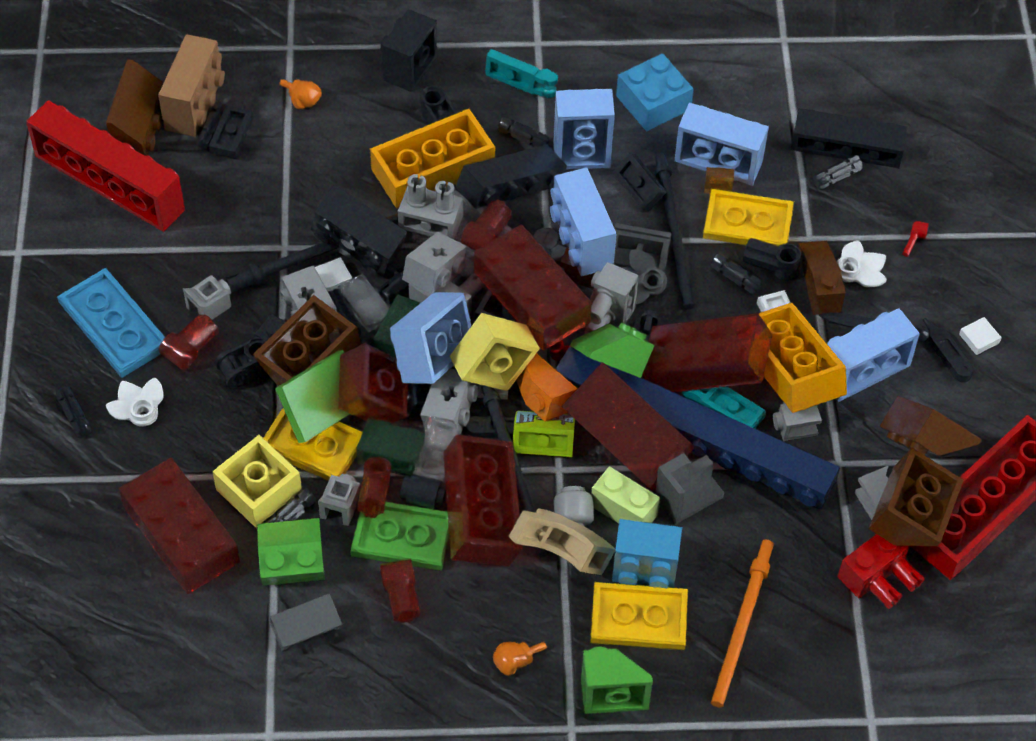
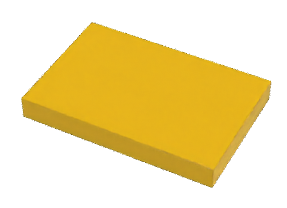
[703,189,794,246]
[263,408,367,481]
[590,582,688,650]

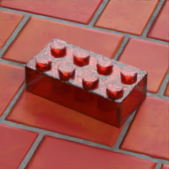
[474,224,592,351]
[642,313,773,392]
[562,362,695,491]
[443,434,523,566]
[119,457,240,595]

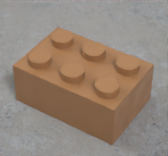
[159,34,225,137]

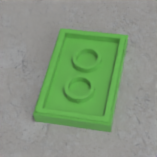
[275,350,366,443]
[350,498,453,571]

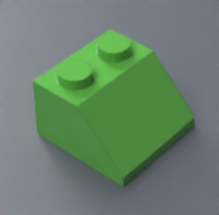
[570,323,654,378]
[257,518,325,586]
[581,647,653,714]

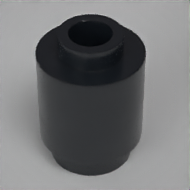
[400,474,447,510]

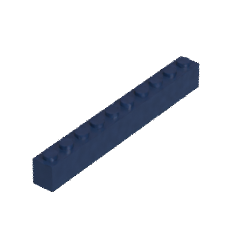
[556,346,840,510]

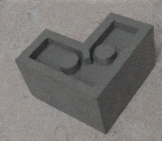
[655,453,724,525]

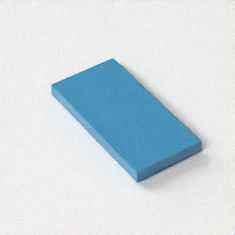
[57,268,171,378]

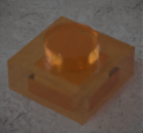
[704,167,734,194]

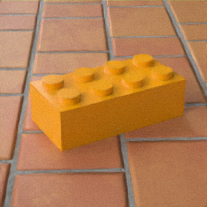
[370,109,495,208]
[739,302,847,413]

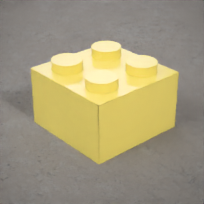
[449,313,540,391]
[212,435,302,528]

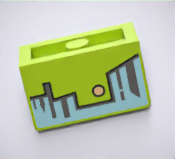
[513,411,575,457]

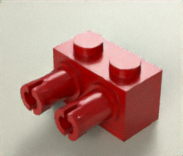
[838,534,925,609]

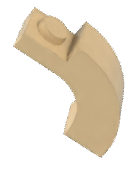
[509,508,615,575]

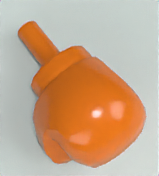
[280,79,322,110]
[493,641,547,676]

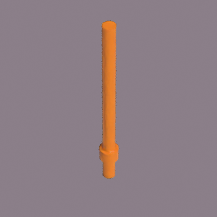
[711,540,774,708]

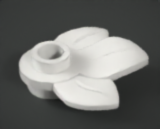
[837,241,887,287]
[106,378,164,426]

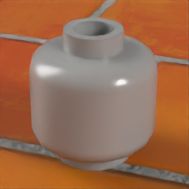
[554,486,594,526]

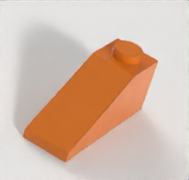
[516,353,578,422]

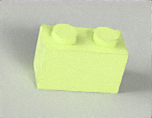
[591,466,660,523]

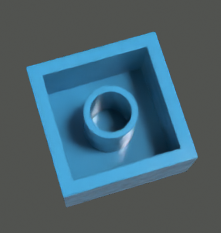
[616,53,694,132]
[612,519,682,589]

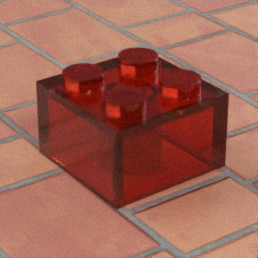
[339,343,408,428]

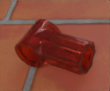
[461,199,512,256]
[159,314,219,370]
[358,457,391,518]
[380,558,420,623]

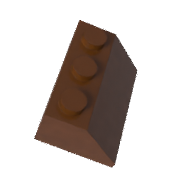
[106,59,163,156]
[253,295,361,386]
[879,396,981,456]
[868,448,964,546]

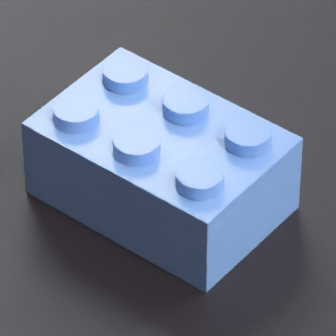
[553,89,615,169]
[675,102,769,186]
[550,167,616,276]
[390,292,471,384]
[827,308,920,402]

